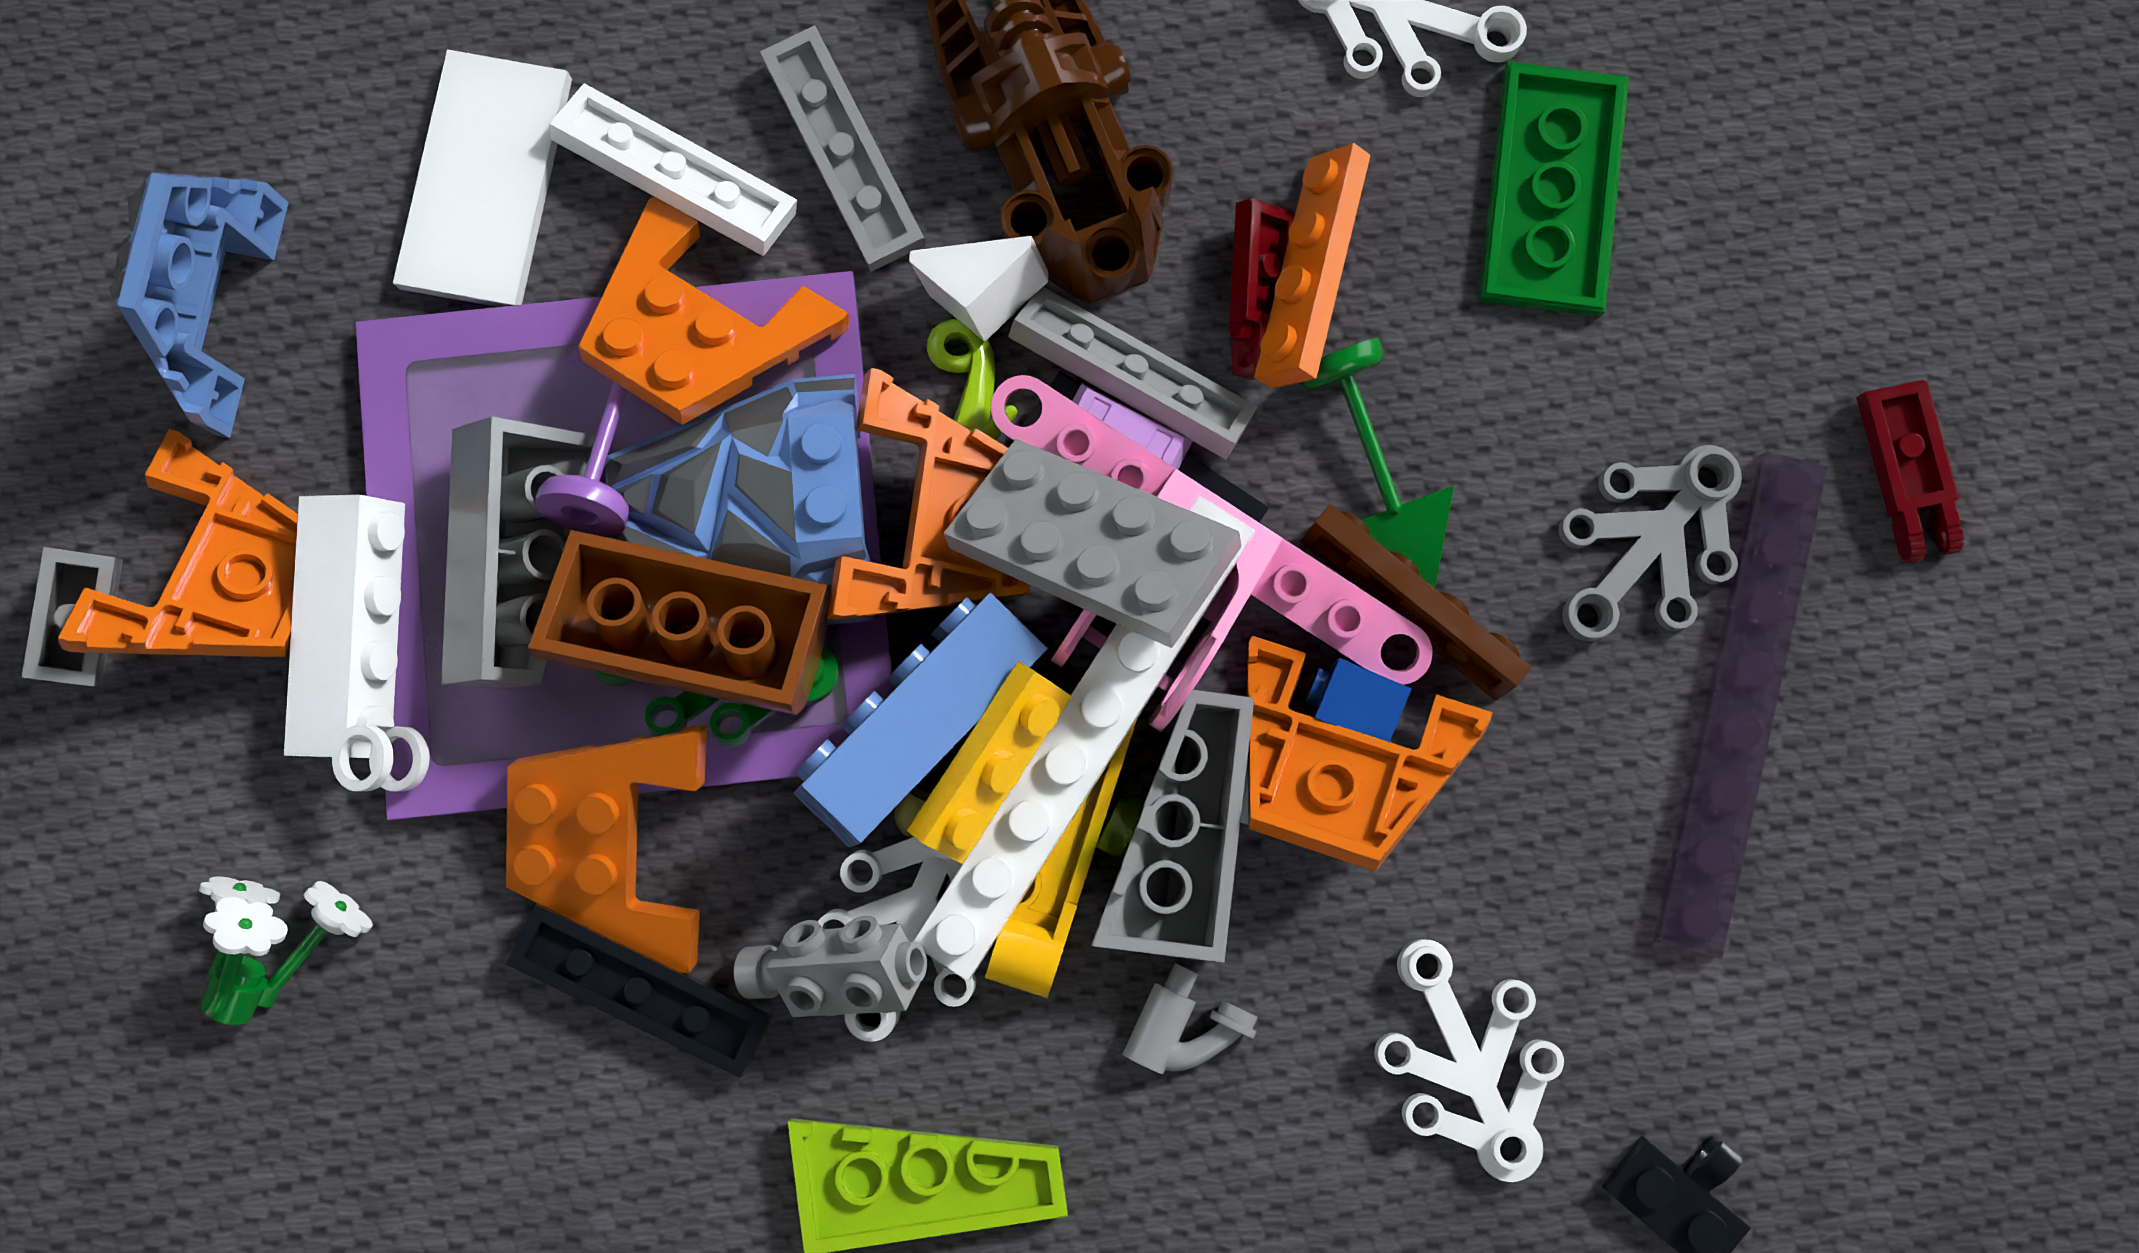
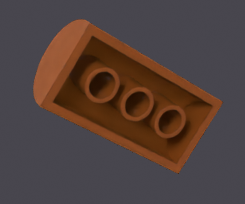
[528,530,829,715]

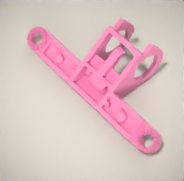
[991,375,1432,732]

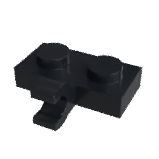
[1601,1135,1751,1253]

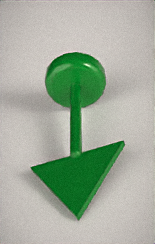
[1300,338,1454,588]

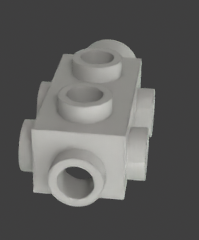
[734,916,927,1017]

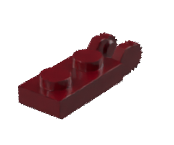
[1856,379,1965,563]

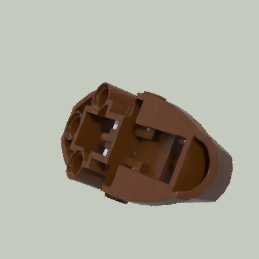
[927,0,1173,304]

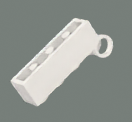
[284,495,429,792]

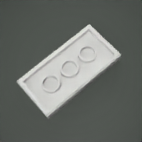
[393,49,572,307]

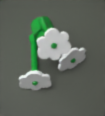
[199,876,373,1025]

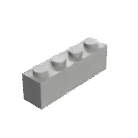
[441,416,596,689]
[1091,690,1254,963]

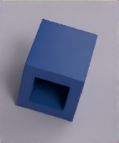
[1304,658,1412,742]

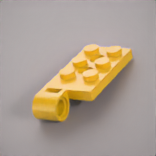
[944,719,1137,998]

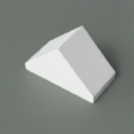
[909,236,1048,342]

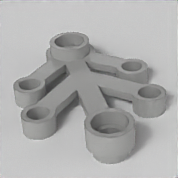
[1559,445,1742,641]

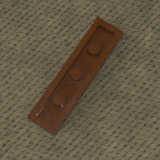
[1300,504,1532,701]

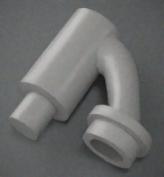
[1122,963,1258,1074]

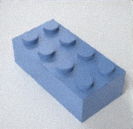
[793,592,1048,847]

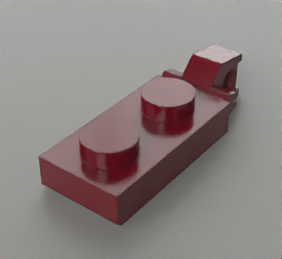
[1229,198,1295,380]

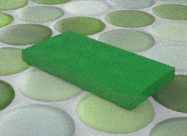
[1478,61,1629,317]

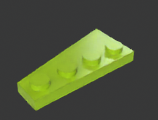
[788,1118,1068,1253]

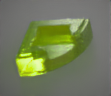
[1096,792,1144,858]

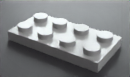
[944,439,1242,648]

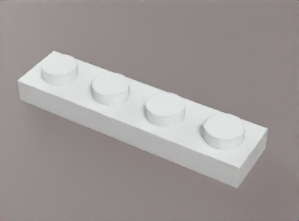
[549,83,797,256]

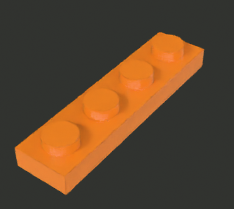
[1254,143,1370,389]

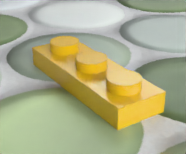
[907,661,1072,864]

